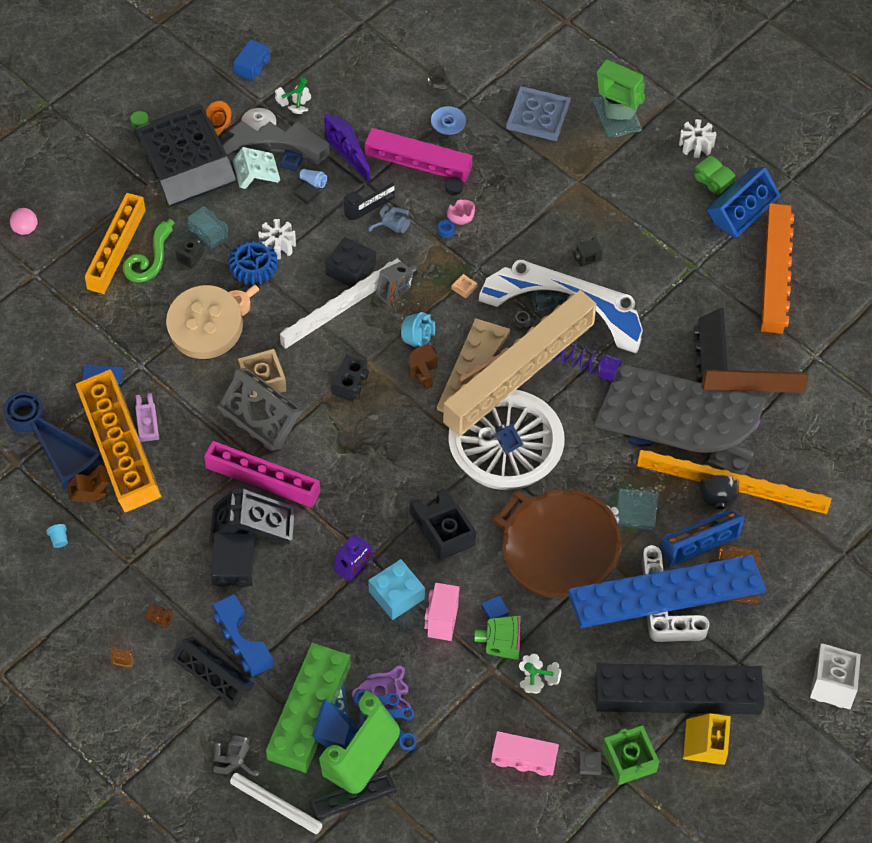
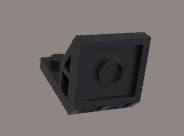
[210,489,295,544]

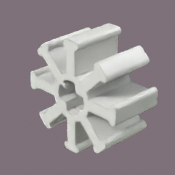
[679,119,716,158]
[259,219,296,259]

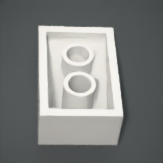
[810,643,861,709]

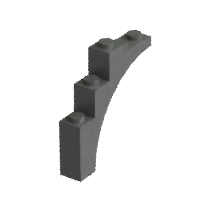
[223,121,329,165]

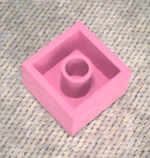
[424,583,459,641]

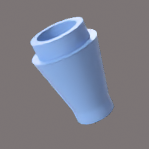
[300,169,327,189]

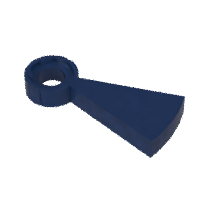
[4,392,103,490]

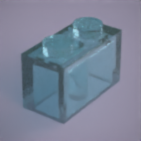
[187,206,228,250]

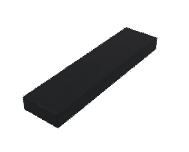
[309,771,396,821]

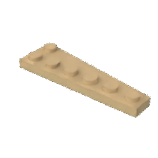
[437,318,510,412]

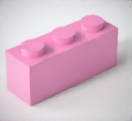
[491,731,559,776]

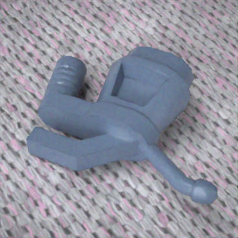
[367,205,410,233]

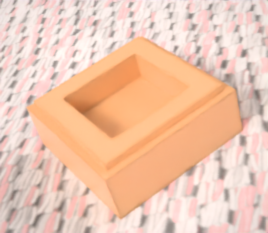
[452,274,478,298]

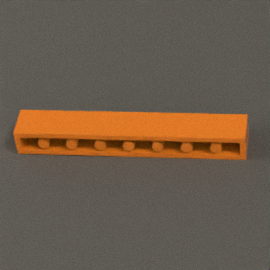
[761,204,794,334]

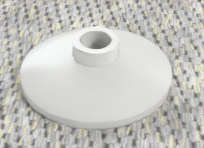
[241,108,276,131]

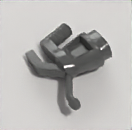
[213,736,259,776]

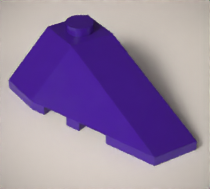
[324,114,370,182]

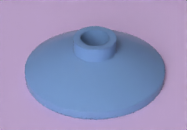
[431,106,466,135]

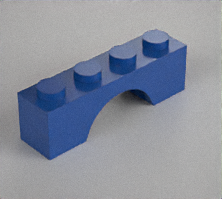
[212,594,273,678]

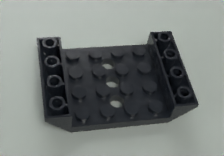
[133,104,236,207]

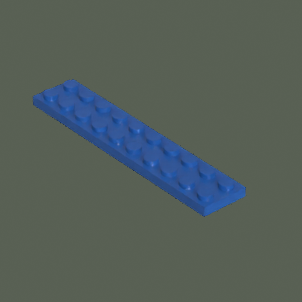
[567,555,766,628]

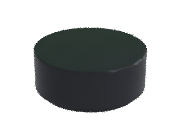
[445,177,463,195]

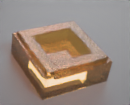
[110,648,134,667]

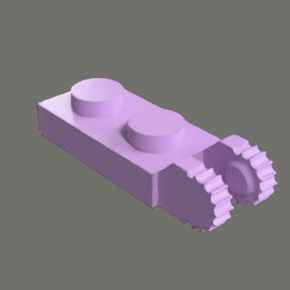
[135,393,159,442]

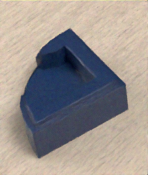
[628,436,655,447]

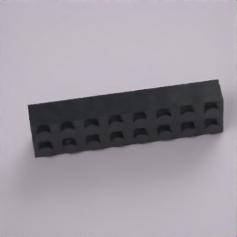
[595,663,764,714]

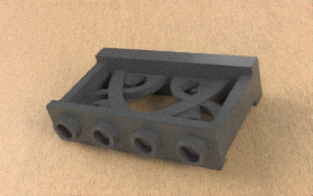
[217,368,303,451]

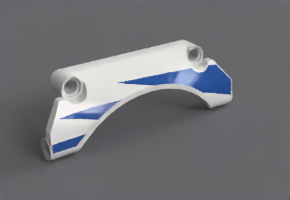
[479,260,643,353]

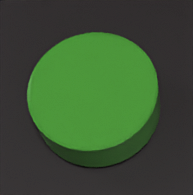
[130,111,149,127]

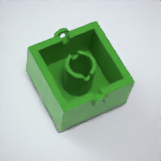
[602,725,659,785]

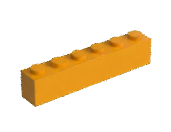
[85,193,146,294]

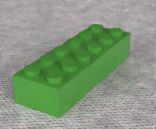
[266,643,351,773]

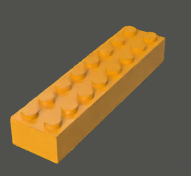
[76,369,162,513]

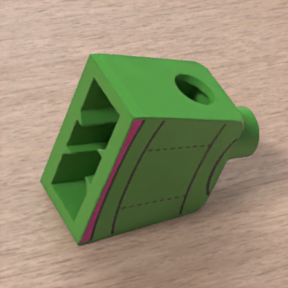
[474,616,521,660]

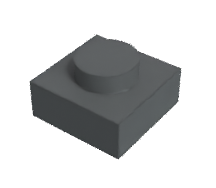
[580,752,601,775]

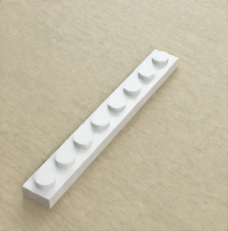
[280,258,401,349]

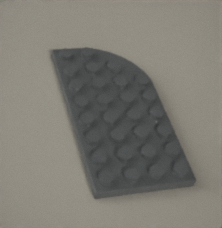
[595,364,765,453]

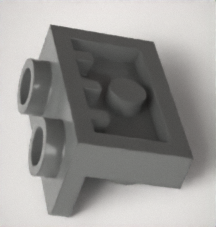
[707,445,754,475]

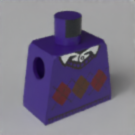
[334,534,373,582]

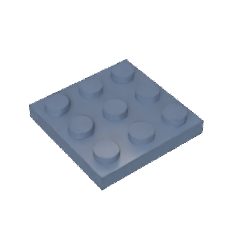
[506,86,571,141]

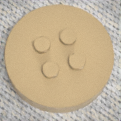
[166,285,243,359]

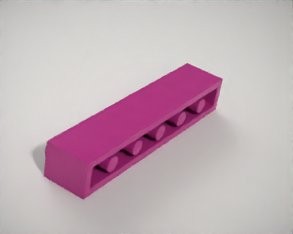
[365,128,473,183]
[204,441,320,508]

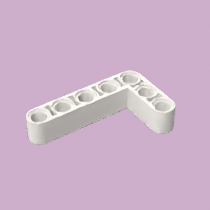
[642,545,709,642]

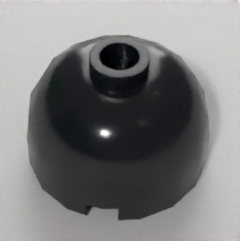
[700,475,739,510]

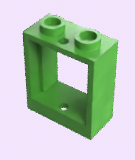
[597,59,645,110]

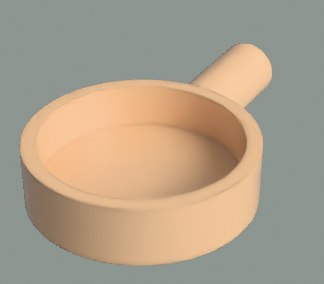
[229,285,259,316]

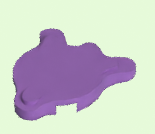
[352,666,411,715]

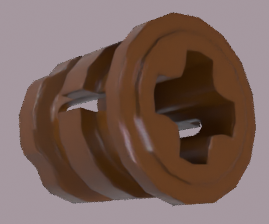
[146,604,173,628]

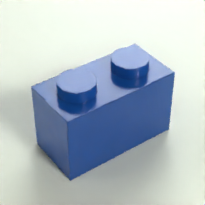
[233,39,270,81]

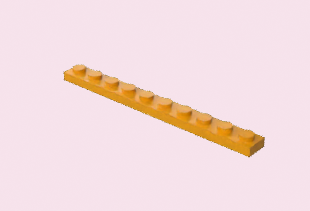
[637,450,832,514]

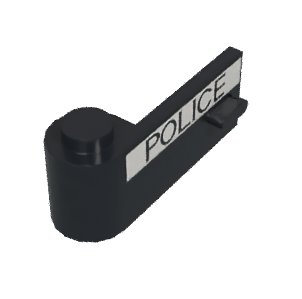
[344,182,395,220]

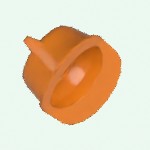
[201,101,231,138]

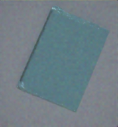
[592,95,642,138]

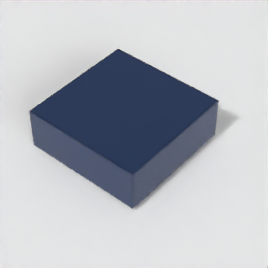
[280,150,303,171]

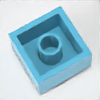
[368,559,425,620]

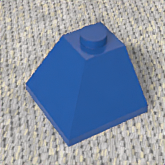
[312,699,359,750]

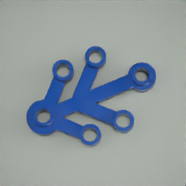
[353,689,416,751]

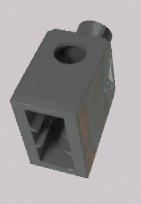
[376,262,418,305]

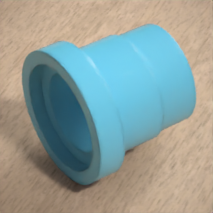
[46,524,68,548]

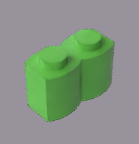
[694,156,736,195]

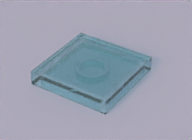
[616,488,658,530]

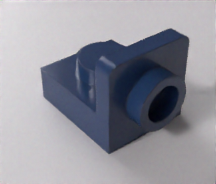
[491,424,524,455]

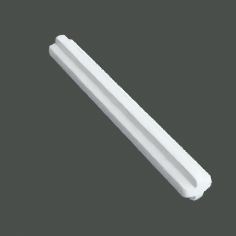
[230,773,322,834]

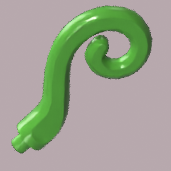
[123,219,175,283]

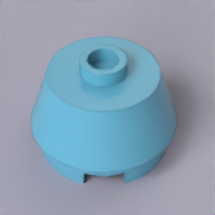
[401,312,435,348]

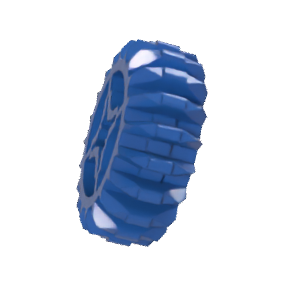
[228,240,278,285]

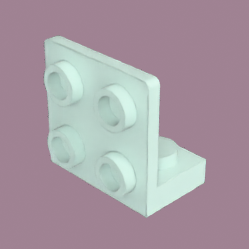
[233,147,280,189]

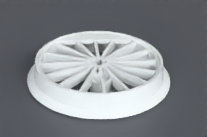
[449,390,564,490]

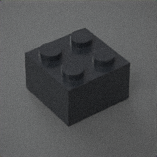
[325,237,376,287]

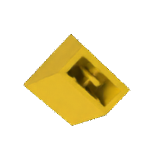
[683,714,731,765]

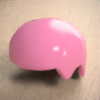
[447,199,475,225]
[10,208,38,235]

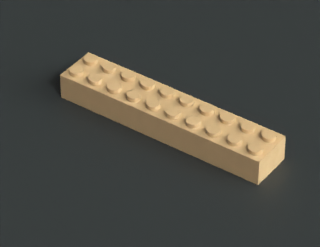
[443,290,597,437]

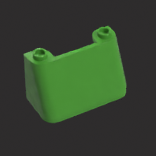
[319,690,400,794]

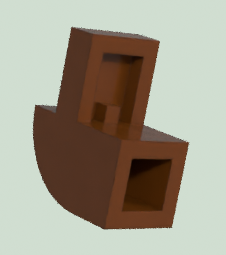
[409,343,438,390]
[67,465,109,503]

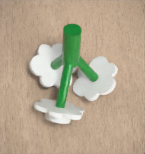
[275,78,311,114]
[519,654,561,694]

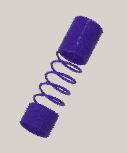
[553,343,622,382]

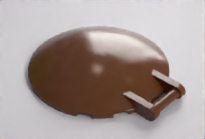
[491,489,622,598]

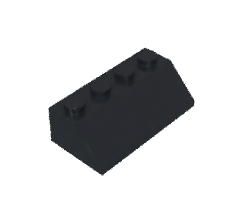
[694,308,728,383]

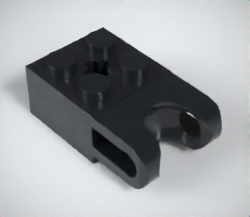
[409,489,476,560]

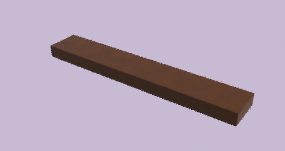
[701,369,809,393]

